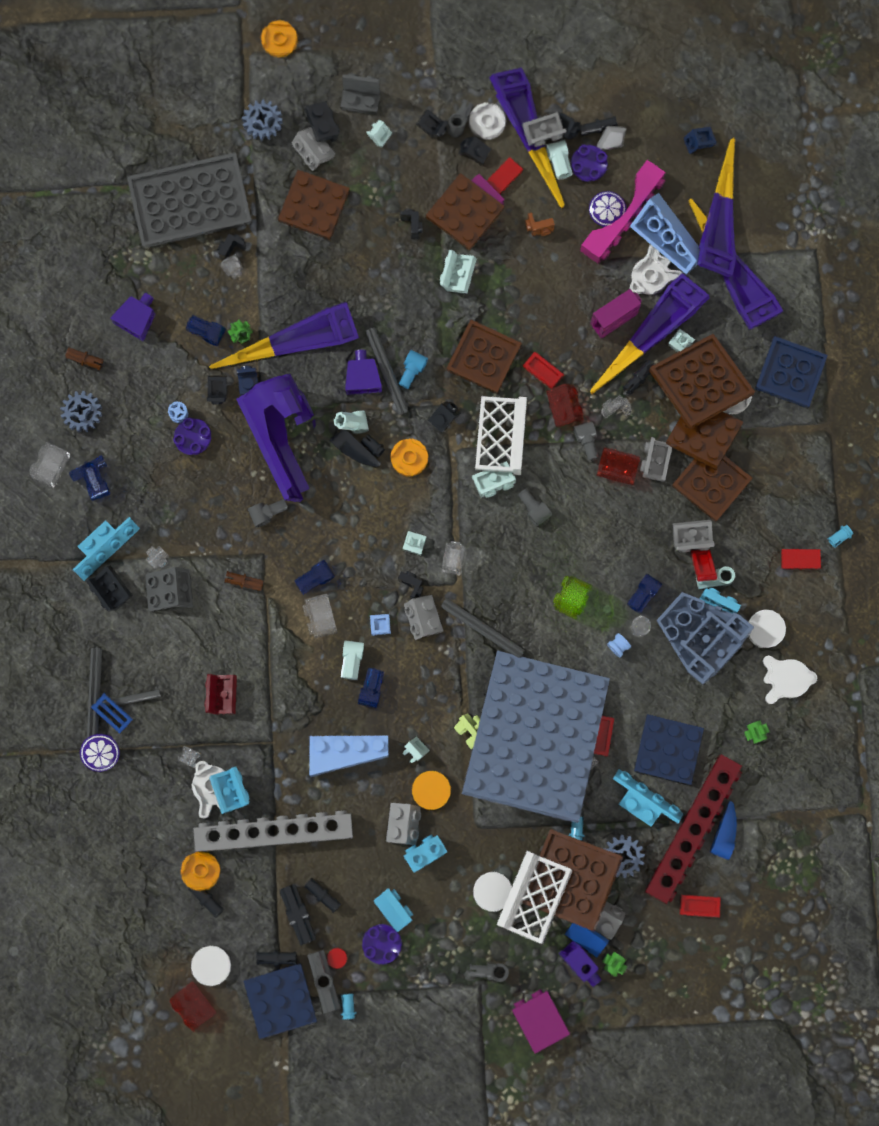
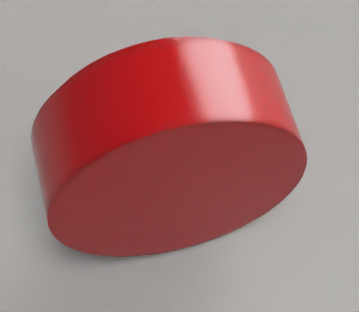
[327,948,347,968]

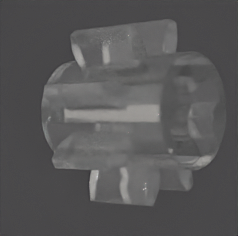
[145,546,169,569]

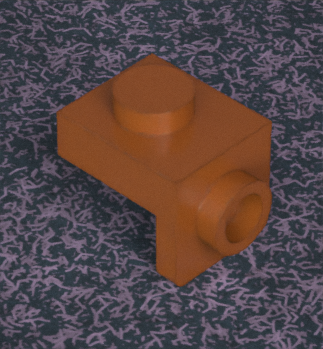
[525,213,555,236]

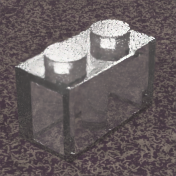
[29,442,70,489]
[442,541,465,576]
[302,594,337,639]

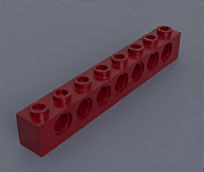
[644,754,742,904]

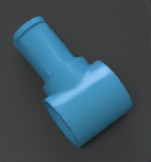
[399,350,428,389]

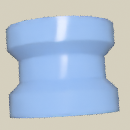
[168,402,189,423]
[607,633,631,658]

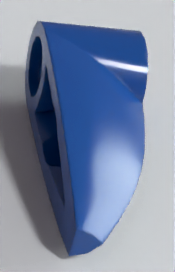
[710,801,737,860]

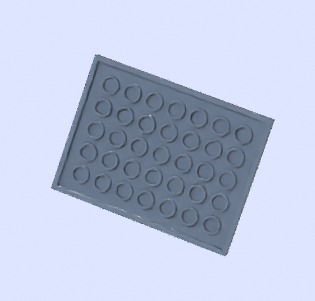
[462,651,610,823]

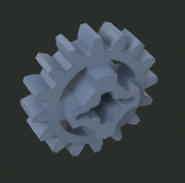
[242,100,283,141]
[60,391,103,433]
[605,835,645,878]

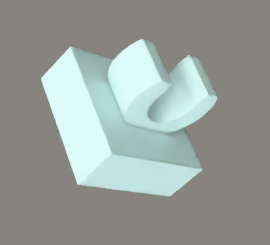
[367,120,392,147]
[668,329,695,352]
[403,531,426,556]
[403,737,430,763]

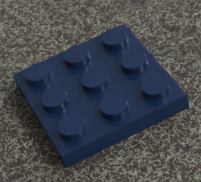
[755,336,828,408]
[634,714,704,785]
[244,963,317,1039]

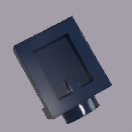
[684,127,717,154]
[237,366,258,396]

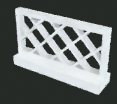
[475,396,527,475]
[497,851,572,944]

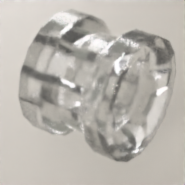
[630,616,651,637]
[177,746,201,768]

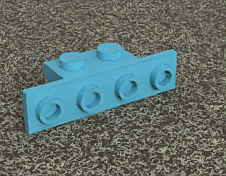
[73,517,140,581]
[613,769,684,826]

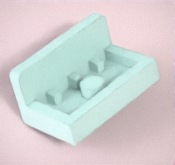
[440,250,477,293]
[472,461,516,498]

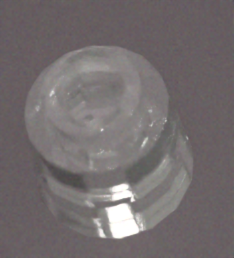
[219,254,243,279]

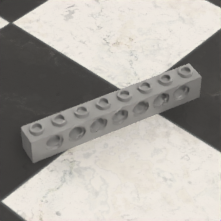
[194,811,353,852]

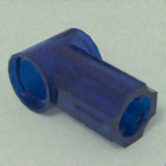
[186,315,226,346]
[80,461,110,501]
[294,560,335,595]
[627,574,663,614]
[358,668,384,709]

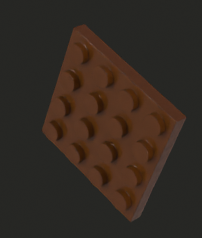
[649,334,755,429]
[522,829,623,932]

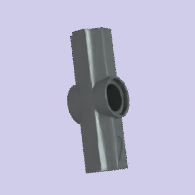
[307,950,341,1013]

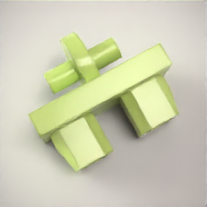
[454,713,480,749]

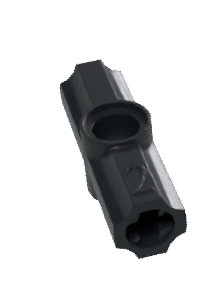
[279,884,316,946]

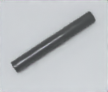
[103,689,161,708]

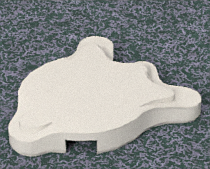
[630,245,682,295]
[763,655,817,704]
[192,761,224,819]

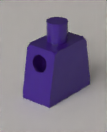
[110,293,155,341]
[345,350,382,395]
[558,941,601,987]

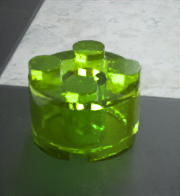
[553,575,593,620]

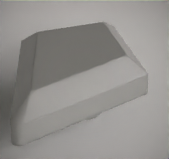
[596,126,626,151]

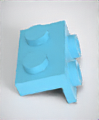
[700,588,741,614]
[209,767,249,814]
[404,834,447,872]
[374,888,413,932]

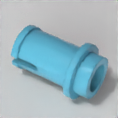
[828,525,853,548]
[569,817,585,841]
[341,994,357,1019]

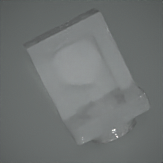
[601,395,632,419]

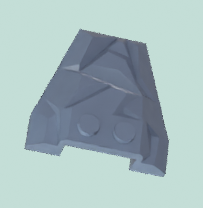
[657,592,754,685]

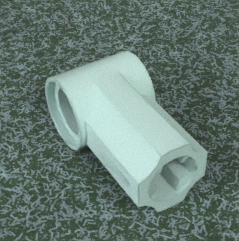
[546,140,572,180]
[334,411,369,434]
[696,567,735,589]
[341,640,364,680]

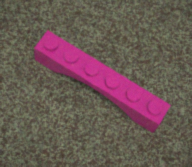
[580,160,666,263]

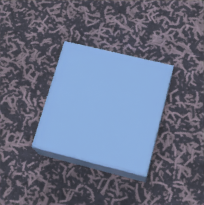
[370,614,391,635]

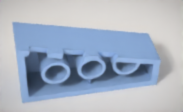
[630,193,700,274]
[310,736,389,777]

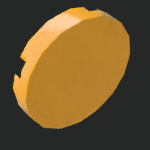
[261,20,298,57]
[391,439,428,476]
[412,771,451,810]
[180,851,220,891]

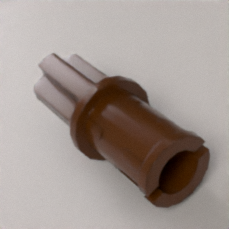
[65,348,104,371]
[224,571,263,591]

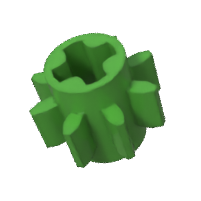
[228,320,253,344]
[744,720,770,744]
[602,952,627,977]

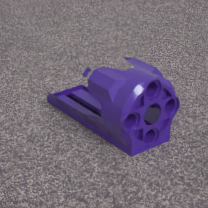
[236,374,316,502]

